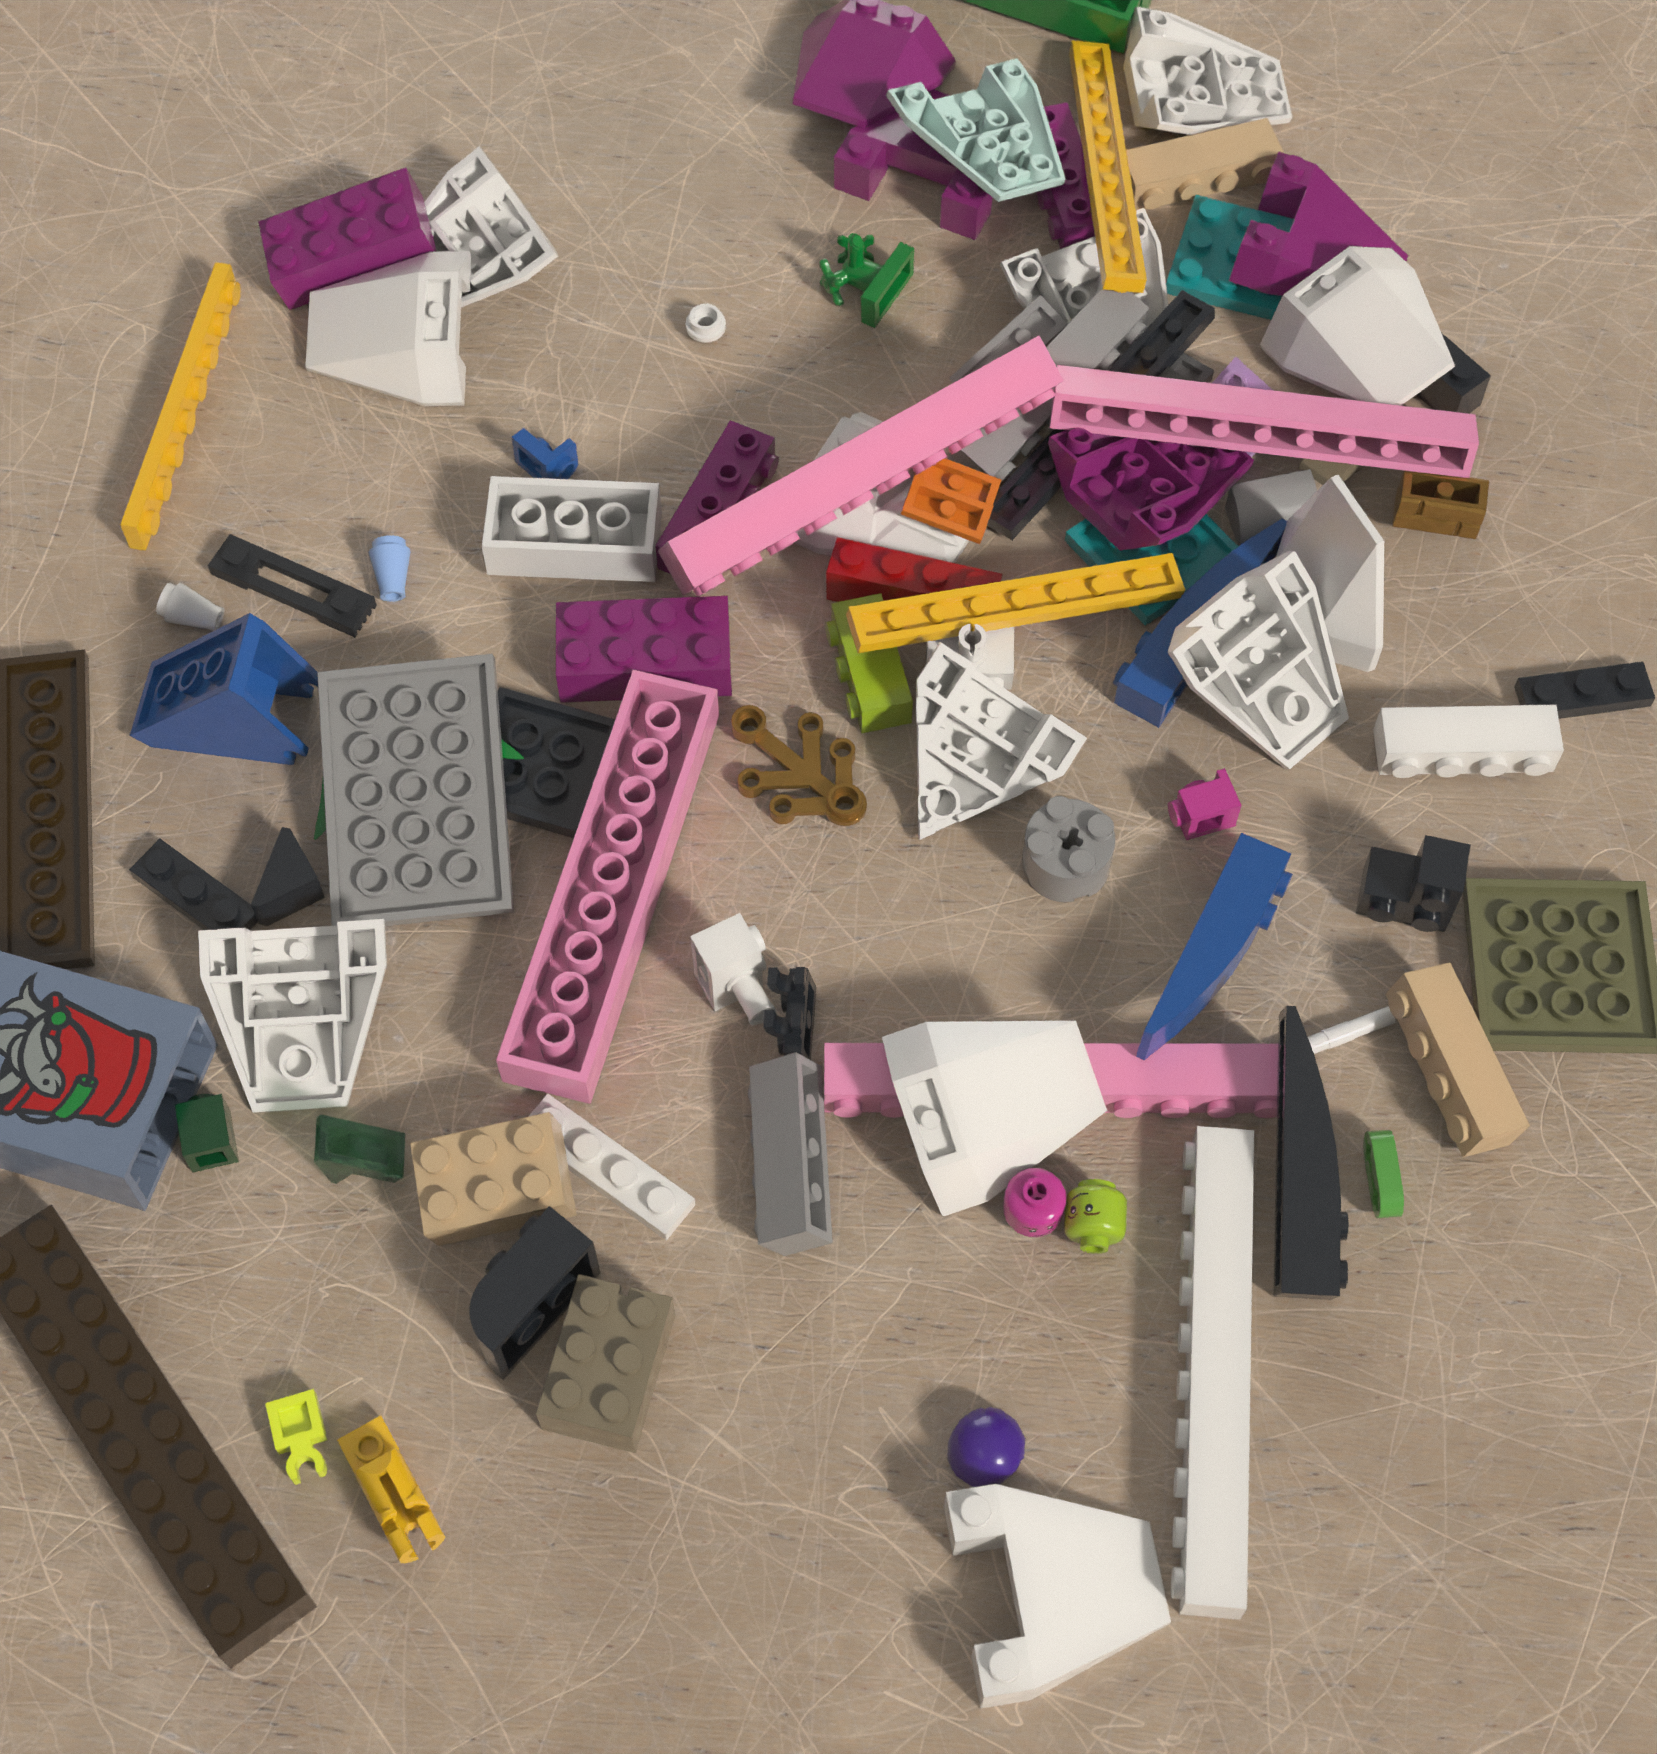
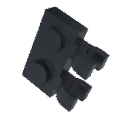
[763,967,817,1060]

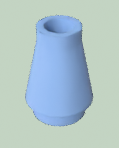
[368,535,411,602]

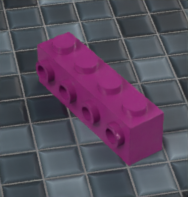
[1037,102,1095,249]
[655,420,779,574]

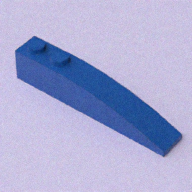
[1113,519,1287,728]
[1136,833,1293,1060]

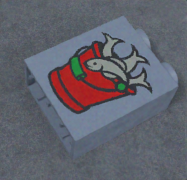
[0,951,218,1211]

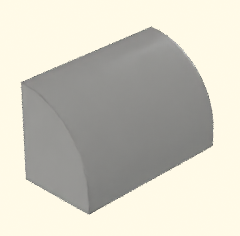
[1225,469,1317,546]

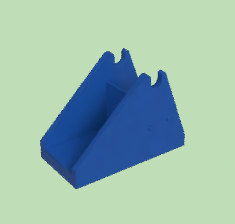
[130,613,318,765]

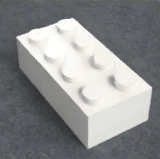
[482,476,662,582]

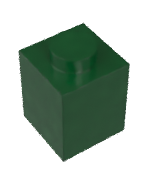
[175,1093,239,1173]

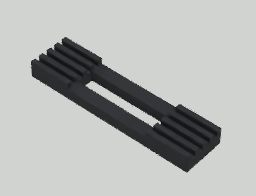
[208,534,377,638]

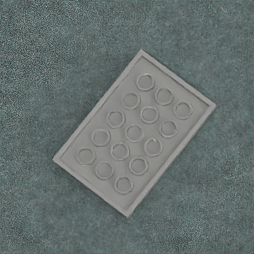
[317,654,514,926]

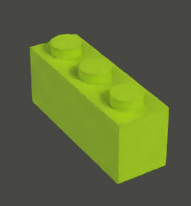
[825,594,913,734]

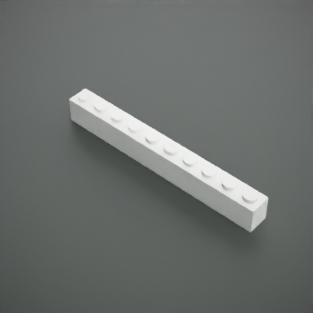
[1171,1126,1254,1620]

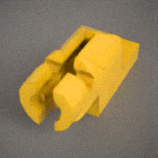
[337,1415,445,1563]

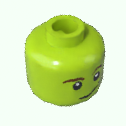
[1064,1179,1127,1254]

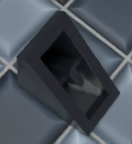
[251,827,325,926]

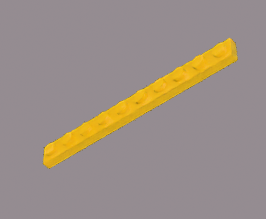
[1069,40,1147,293]

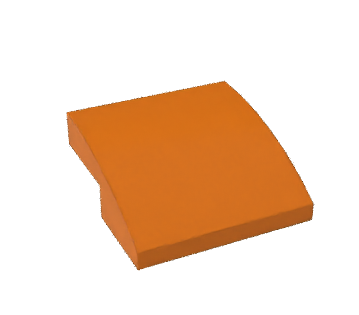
[901,458,1001,544]

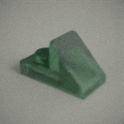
[314,1114,406,1184]

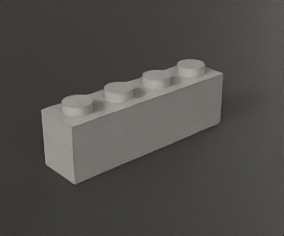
[748,1052,833,1256]

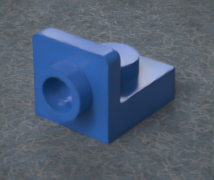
[511,428,578,479]

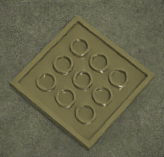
[1463,878,1657,1054]

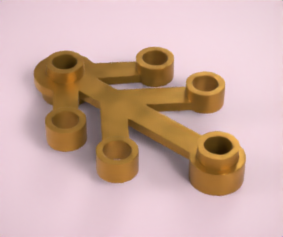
[731,705,867,826]

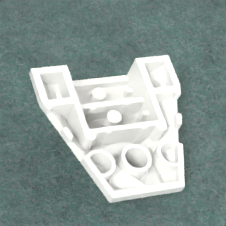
[794,412,969,563]

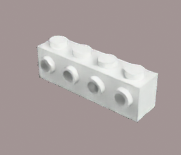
[1373,705,1564,778]

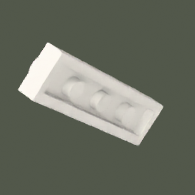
[528,1094,696,1241]

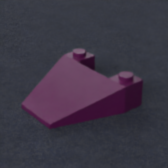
[834,89,993,240]
[1229,152,1408,296]

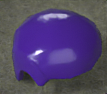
[947,1407,1026,1487]

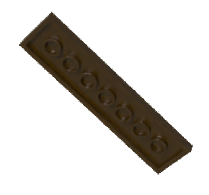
[0,649,95,969]

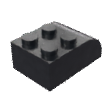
[469,1206,601,1380]

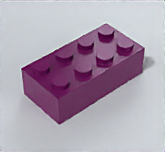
[258,167,436,310]
[556,596,732,703]

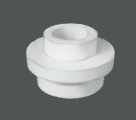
[686,304,726,343]

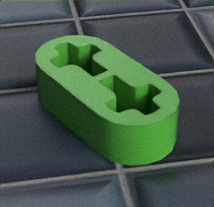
[1363,1130,1404,1218]

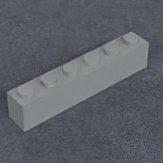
[948,288,1150,484]

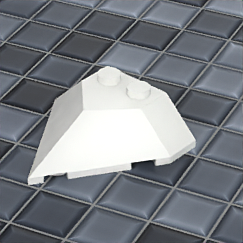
[916,642,1087,840]

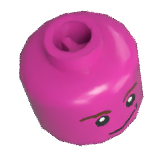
[1003,1168,1066,1237]

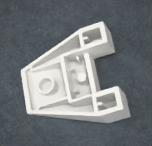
[944,1484,1171,1709]

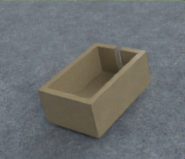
[536,1274,675,1453]

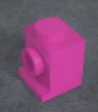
[1168,768,1242,841]

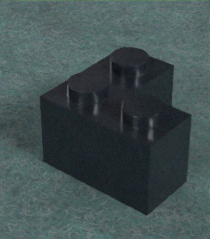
[1356,835,1471,932]

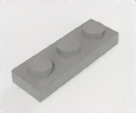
[950,295,1068,383]

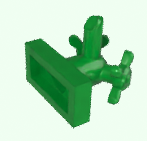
[819,233,914,328]

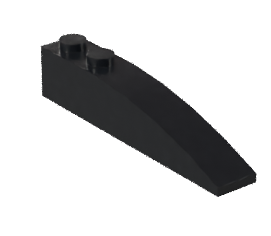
[1274,1006,1349,1300]

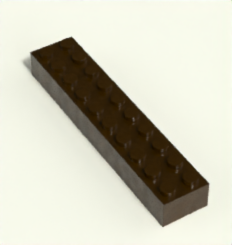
[0,1204,317,1669]

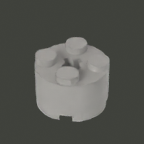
[1022,796,1115,903]

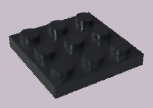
[498,687,615,838]

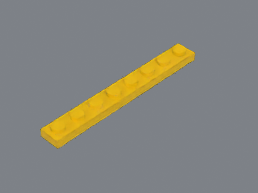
[120,262,241,551]
[846,553,1185,653]

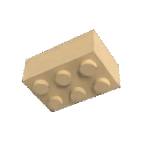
[410,1112,576,1246]

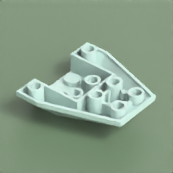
[886,58,1065,202]

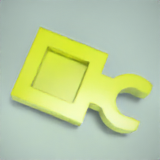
[265,1389,327,1485]

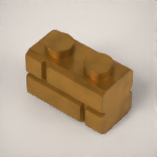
[1392,470,1489,539]

